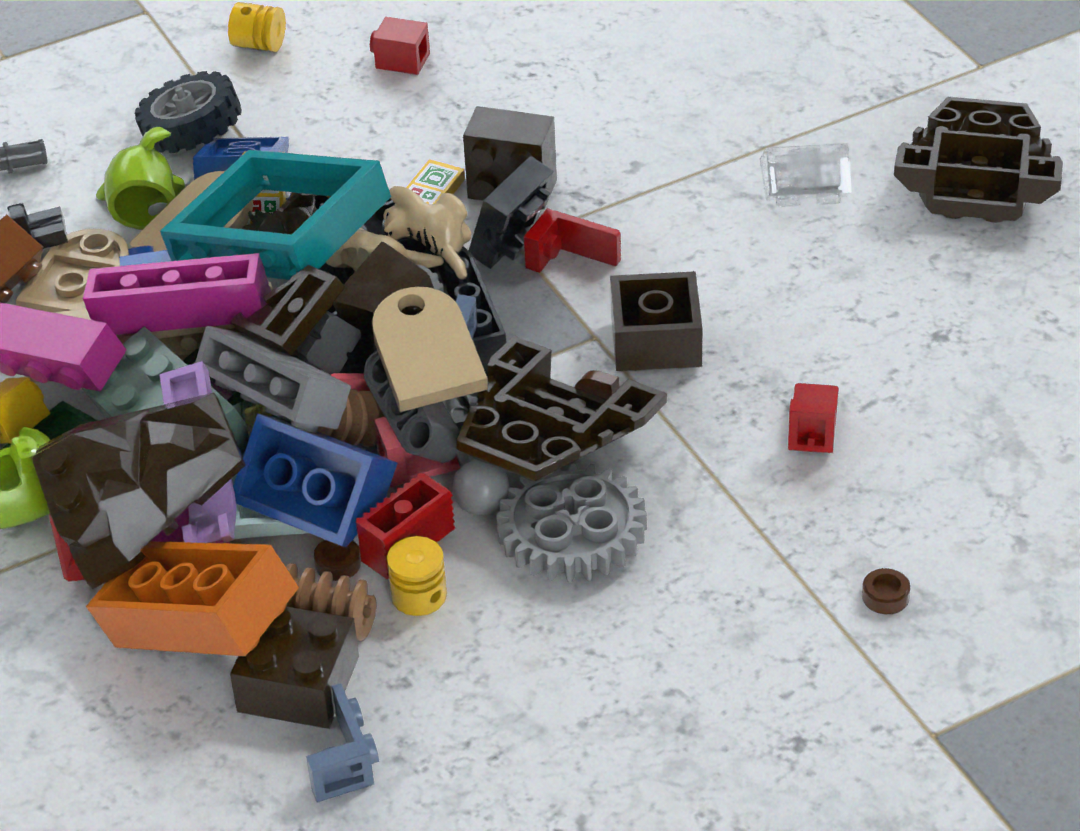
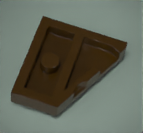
[230,265,345,356]

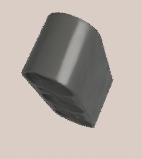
[364,351,460,463]

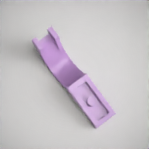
[159,361,237,543]

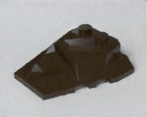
[894,97,1063,223]
[457,336,667,481]
[31,392,246,589]

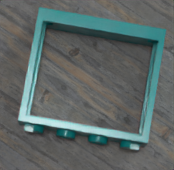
[160,150,391,280]

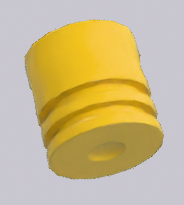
[228,2,286,52]
[387,536,447,616]

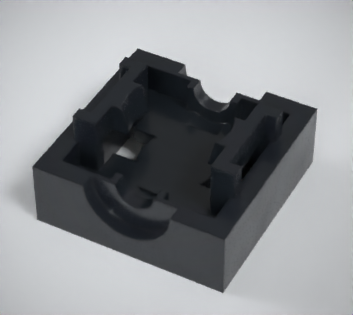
[468,156,554,269]

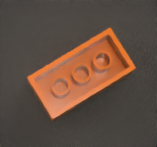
[86,541,299,656]

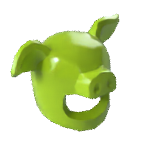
[96,127,185,230]
[0,427,50,529]

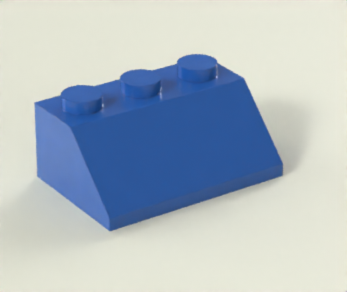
[233,414,398,547]

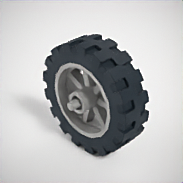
[134,71,242,153]

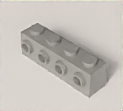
[195,326,351,433]

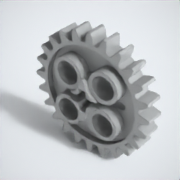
[496,462,647,582]

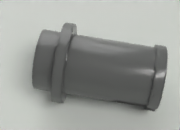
[0,139,48,173]

